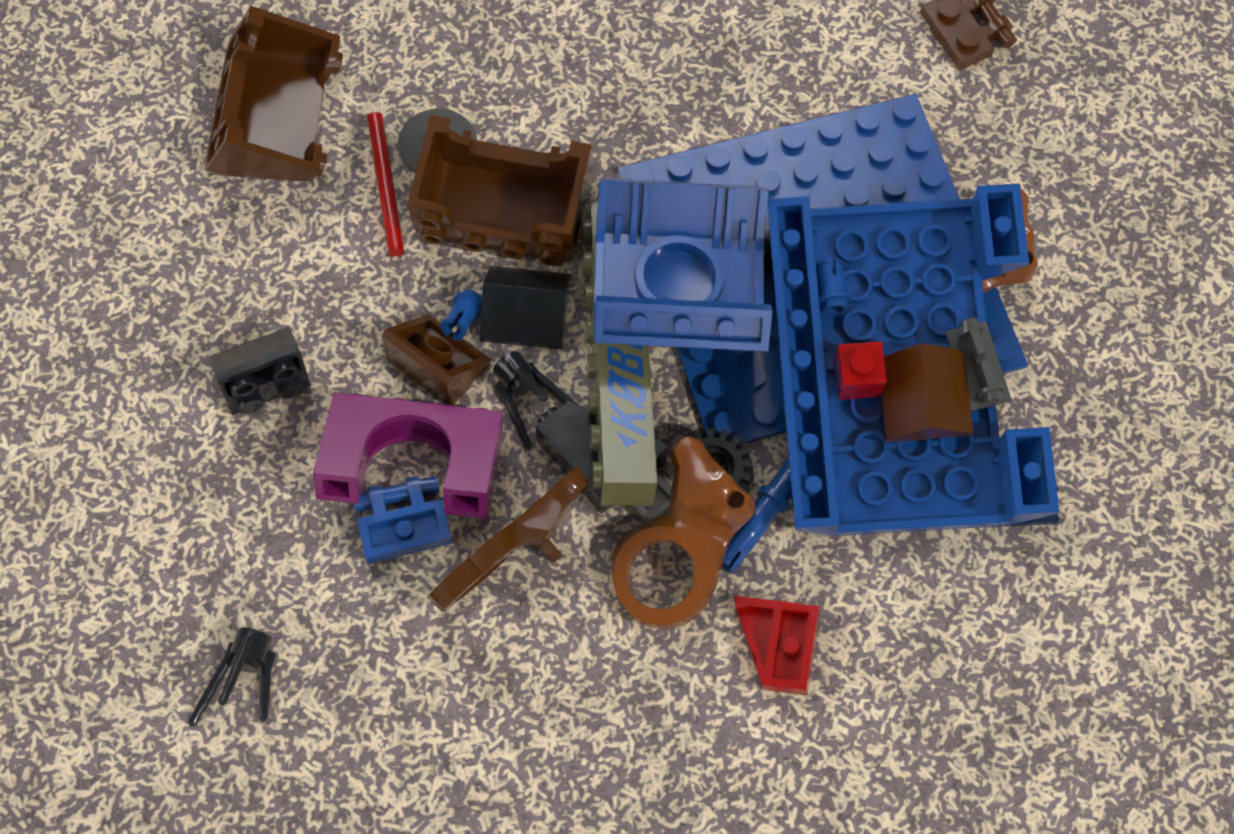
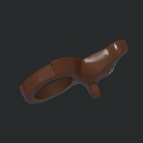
[427,466,588,612]

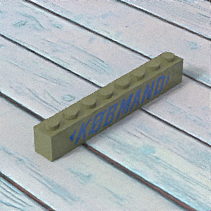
[581,203,657,506]

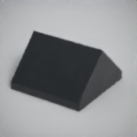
[480,266,571,350]

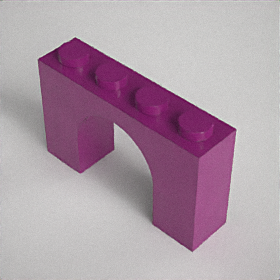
[313,392,503,519]

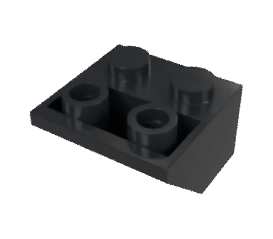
[209,327,311,415]

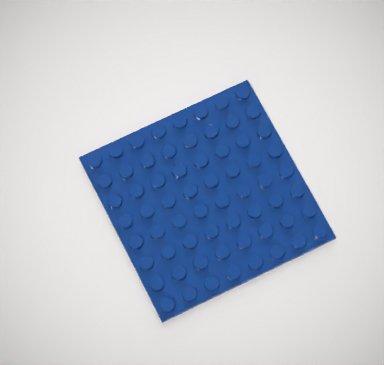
[617,94,1028,444]

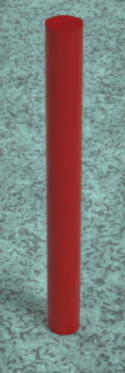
[367,112,405,257]

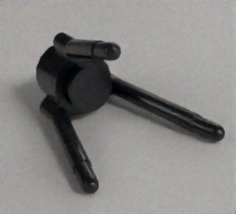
[493,351,579,449]
[188,627,276,726]

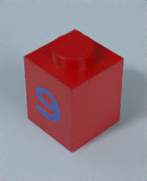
[833,341,887,400]

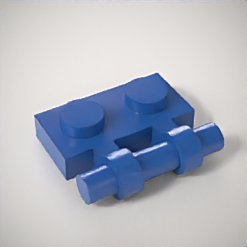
[353,475,452,564]

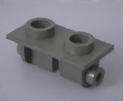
[945,318,1012,412]

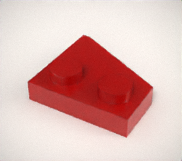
[734,596,820,696]

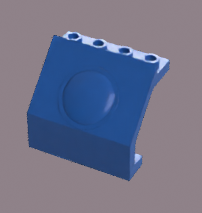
[593,178,773,352]

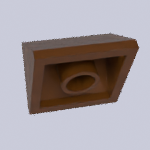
[382,314,492,406]
[881,343,973,443]

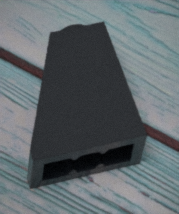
[536,401,668,514]

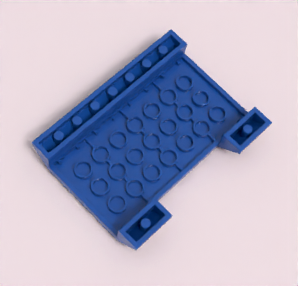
[767,183,1060,536]

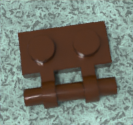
[920,0,1017,70]

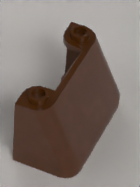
[205,5,343,182]

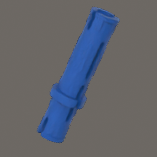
[721,458,792,574]

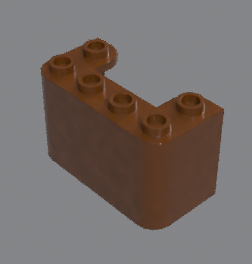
[407,115,593,267]

